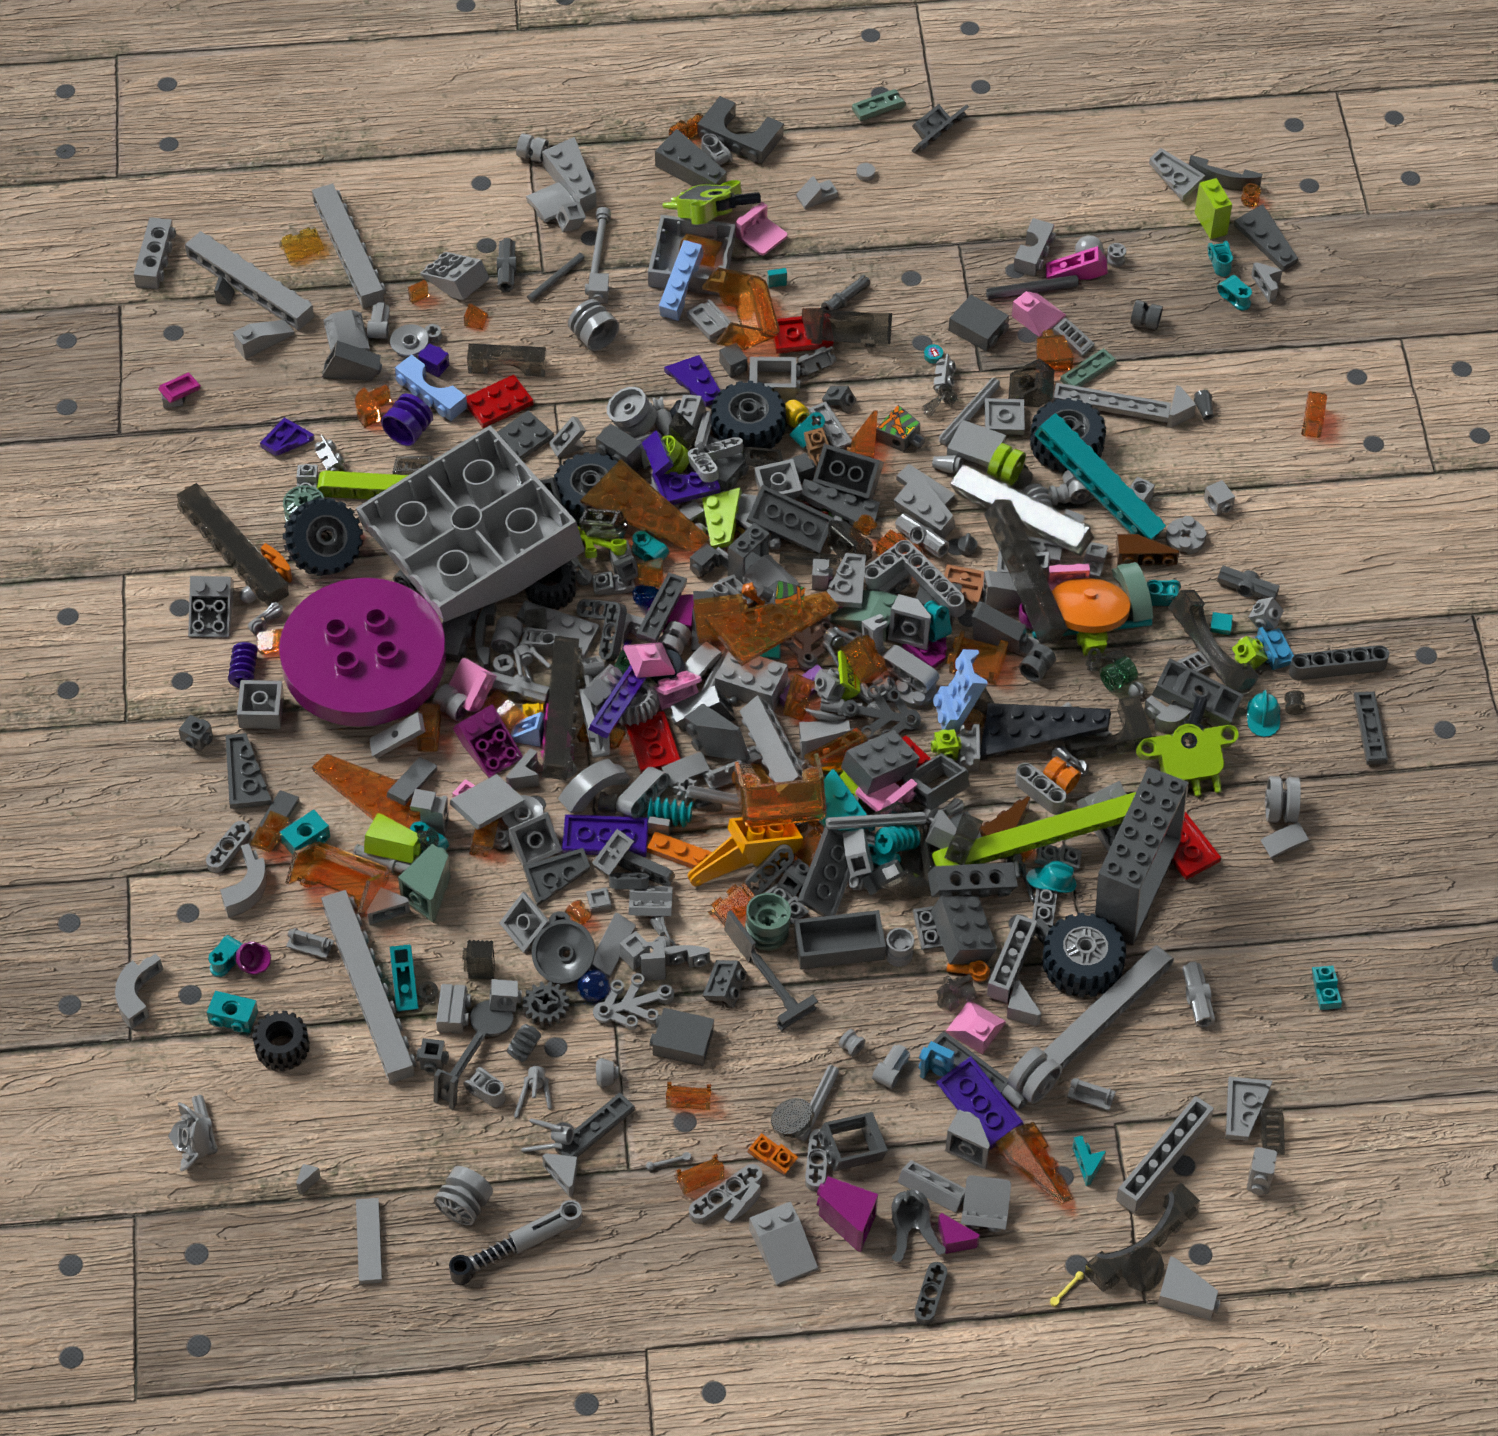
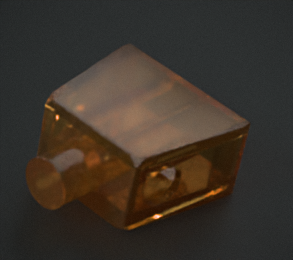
[1036,329,1074,373]

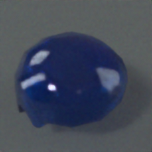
[632,583,660,610]
[577,970,610,1002]

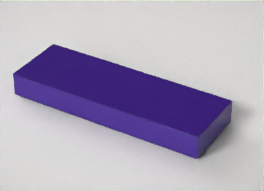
[642,430,673,478]

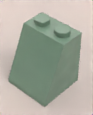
[398,844,451,922]

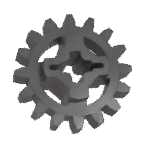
[523,981,569,1027]

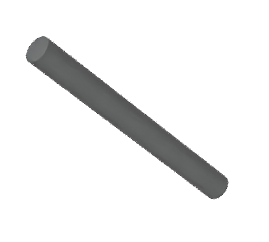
[527,253,585,302]

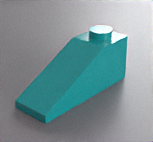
[389,944,418,1011]

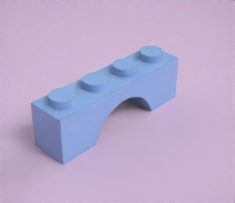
[659,240,703,321]
[395,354,467,421]

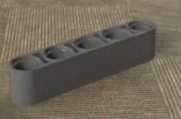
[1289,645,1390,680]

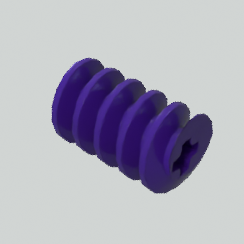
[228,642,258,688]

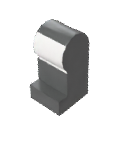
[862,860,906,895]

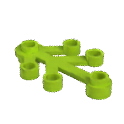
[578,526,627,559]

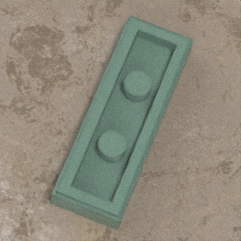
[1060,348,1117,387]

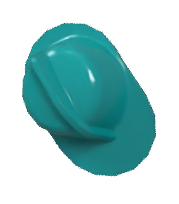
[1247,690,1280,737]
[1026,861,1077,893]

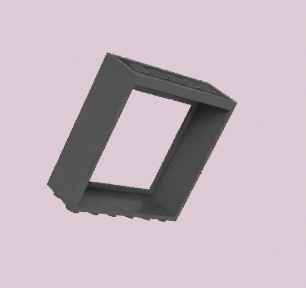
[1095,767,1189,945]

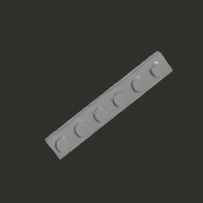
[1053,383,1171,423]

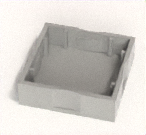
[648,215,735,296]

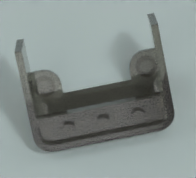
[802,308,892,348]
[871,801,939,898]

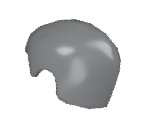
[1075,235,1104,253]

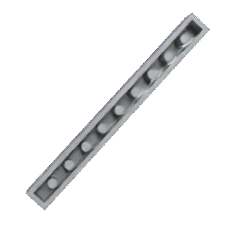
[321,890,416,1084]

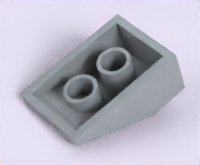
[749,1201,818,1286]

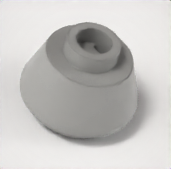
[596,1058,619,1088]

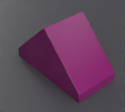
[938,1213,980,1254]

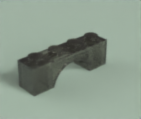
[467,343,547,377]

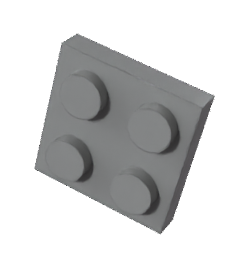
[985,398,1025,435]

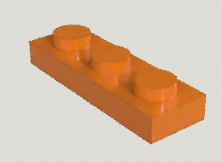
[647,831,712,869]

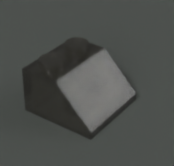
[1008,358,1055,407]
[828,520,873,562]

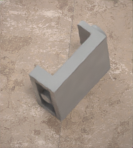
[947,420,1006,473]

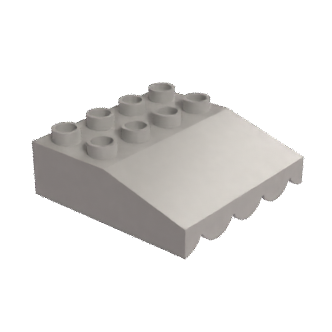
[356,425,585,622]

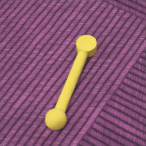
[1050,1271,1084,1307]

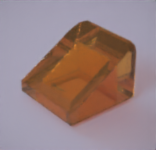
[464,304,488,330]

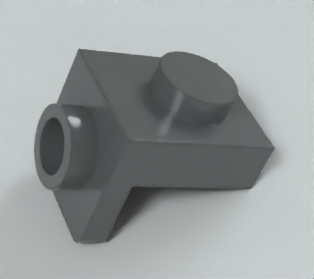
[822,386,856,413]

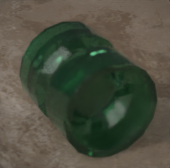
[1099,656,1138,692]

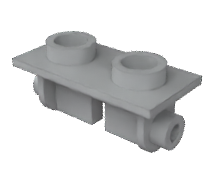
[796,346,836,376]
[933,354,956,396]
[315,435,347,472]
[702,759,749,789]
[286,928,334,959]
[1067,1078,1116,1111]

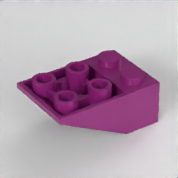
[453,704,523,778]

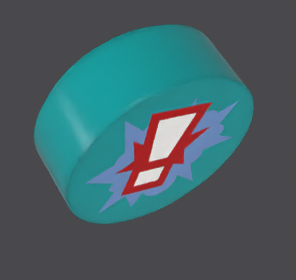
[924,344,943,364]

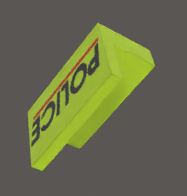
[838,650,860,701]

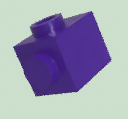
[418,343,450,378]

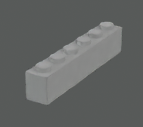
[740,695,811,801]
[1116,1096,1214,1213]

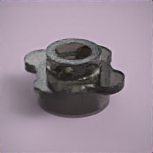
[417,827,439,851]

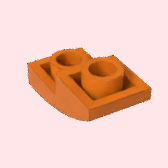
[260,543,292,583]
[747,1133,798,1175]

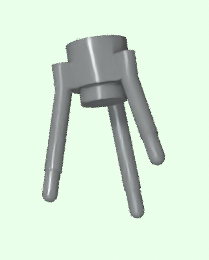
[513,644,551,682]
[514,1066,552,1118]
[521,1118,574,1152]

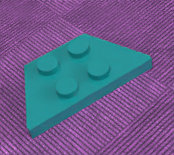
[807,769,875,833]

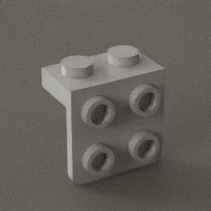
[961,1175,1011,1232]

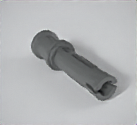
[821,275,870,317]

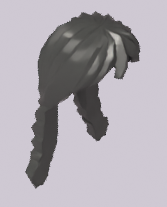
[891,1189,946,1262]

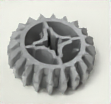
[604,683,660,726]

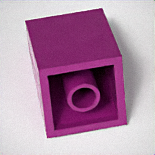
[816,1176,878,1252]

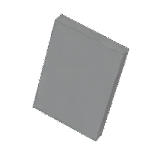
[450,774,525,830]

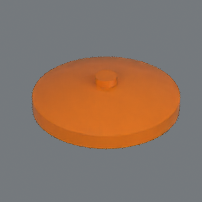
[1048,578,1130,633]

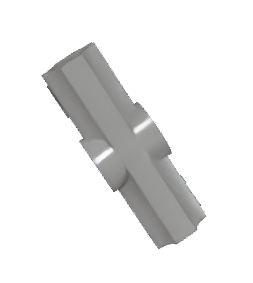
[895,513,950,558]
[490,672,551,705]
[1182,962,1215,1027]

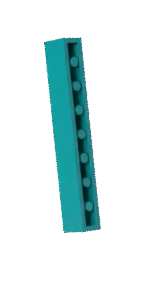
[1034,413,1166,540]

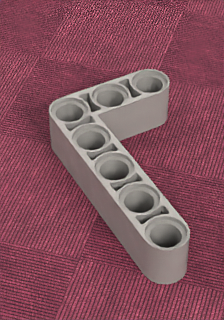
[864,540,966,617]

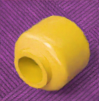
[785,400,809,428]

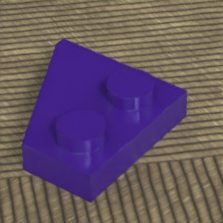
[260,417,315,456]

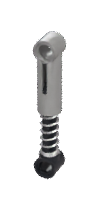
[449,1200,583,1285]

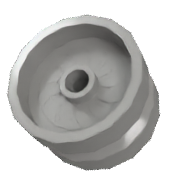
[607,387,657,437]
[1265,776,1301,823]
[1007,1047,1063,1104]

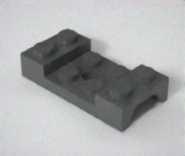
[1152,658,1243,727]

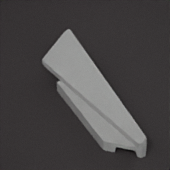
[579,674,610,757]

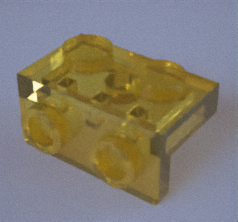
[279,228,324,263]

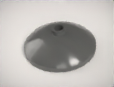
[532,919,595,984]

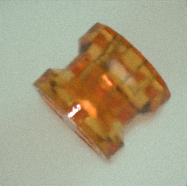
[1241,183,1261,207]
[565,900,592,925]

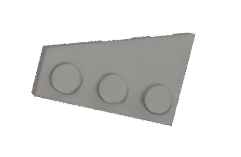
[1149,148,1205,201]
[821,553,866,608]
[1225,1076,1272,1141]

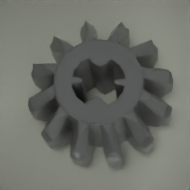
[507,1024,541,1062]

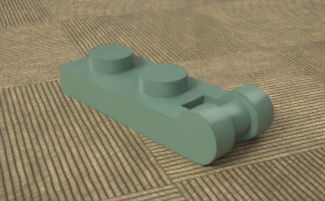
[852,89,906,121]

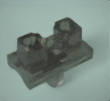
[936,974,977,1011]

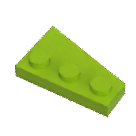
[702,488,742,550]

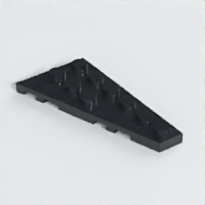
[980,703,1111,761]

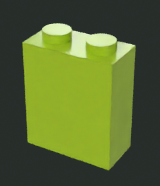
[1195,178,1232,240]

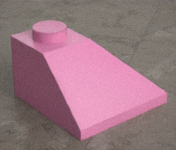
[1012,291,1066,337]
[623,642,675,678]
[946,1000,1006,1054]

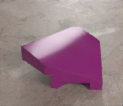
[902,637,947,668]

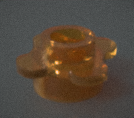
[853,515,877,536]

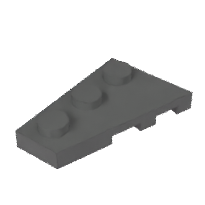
[523,848,590,906]

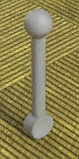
[646,1152,691,1170]

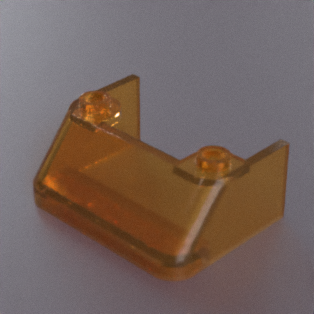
[702,267,779,350]
[735,753,827,827]
[285,842,391,913]

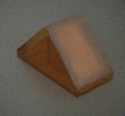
[638,558,663,588]

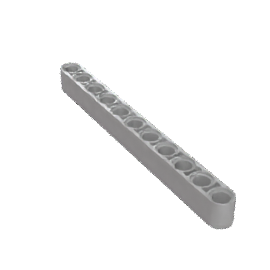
[1002,945,1174,1110]

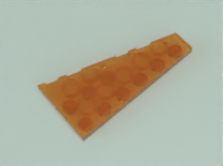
[580,459,710,553]
[705,591,839,666]
[312,754,421,829]

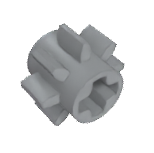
[871,674,897,701]
[674,777,697,804]

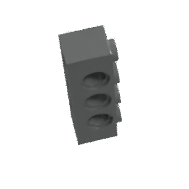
[927,862,1018,898]

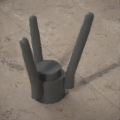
[823,627,868,667]
[998,854,1035,902]

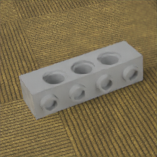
[134,217,176,289]
[987,914,1037,1003]

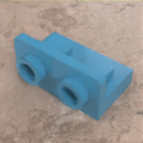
[1255,627,1294,670]
[918,1041,955,1079]

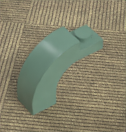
[1112,562,1153,622]

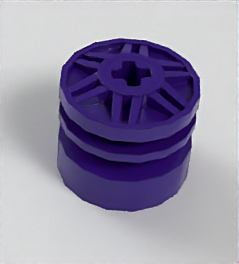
[381,393,433,446]

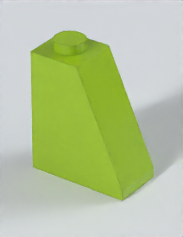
[364,813,422,863]

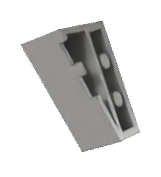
[894,471,955,539]

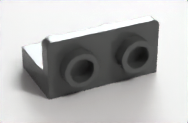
[703,960,747,1008]

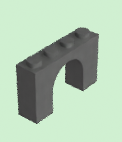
[697,96,784,165]

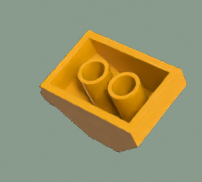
[687,812,803,887]

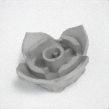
[168,1102,212,1171]

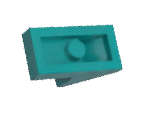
[1072,1135,1106,1186]

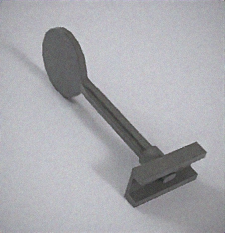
[433,1000,513,1110]

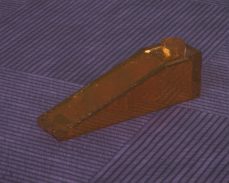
[996,1122,1073,1205]

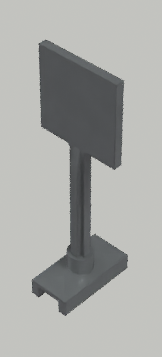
[724,910,818,1031]

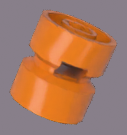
[1043,756,1081,795]

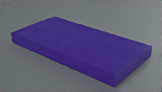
[562,814,648,857]
[936,1056,1024,1151]

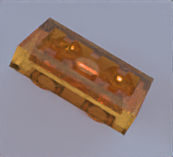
[679,233,723,267]
[708,883,755,926]

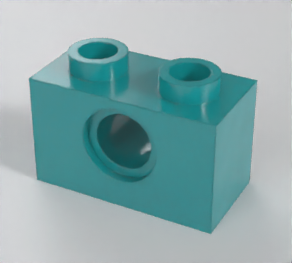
[280,809,331,860]
[206,990,258,1033]

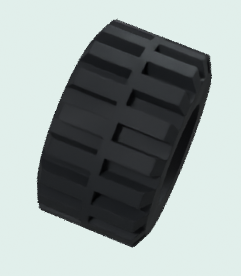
[526,563,576,610]
[253,1011,310,1071]

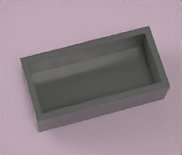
[794,910,886,970]

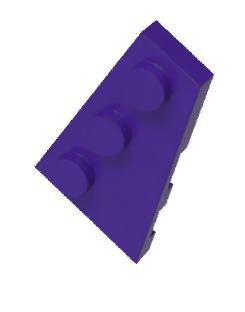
[664,355,720,407]
[652,471,721,507]

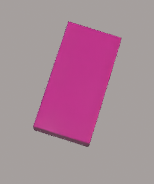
[158,372,201,403]

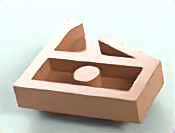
[944,564,984,606]

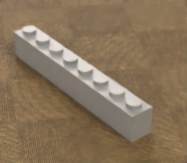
[312,183,386,308]
[185,231,314,331]

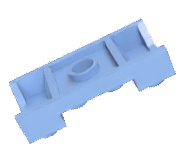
[933,649,988,732]

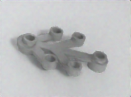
[593,973,674,1030]

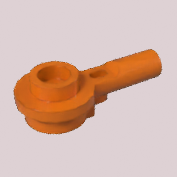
[947,961,990,982]

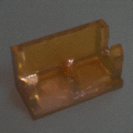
[469,818,499,857]
[666,1082,712,1110]
[674,1154,724,1195]

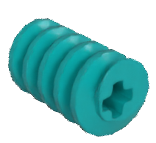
[648,797,693,828]
[874,825,921,854]

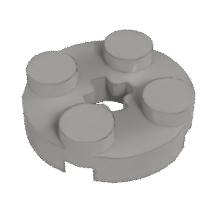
[1166,516,1206,554]
[896,678,936,708]

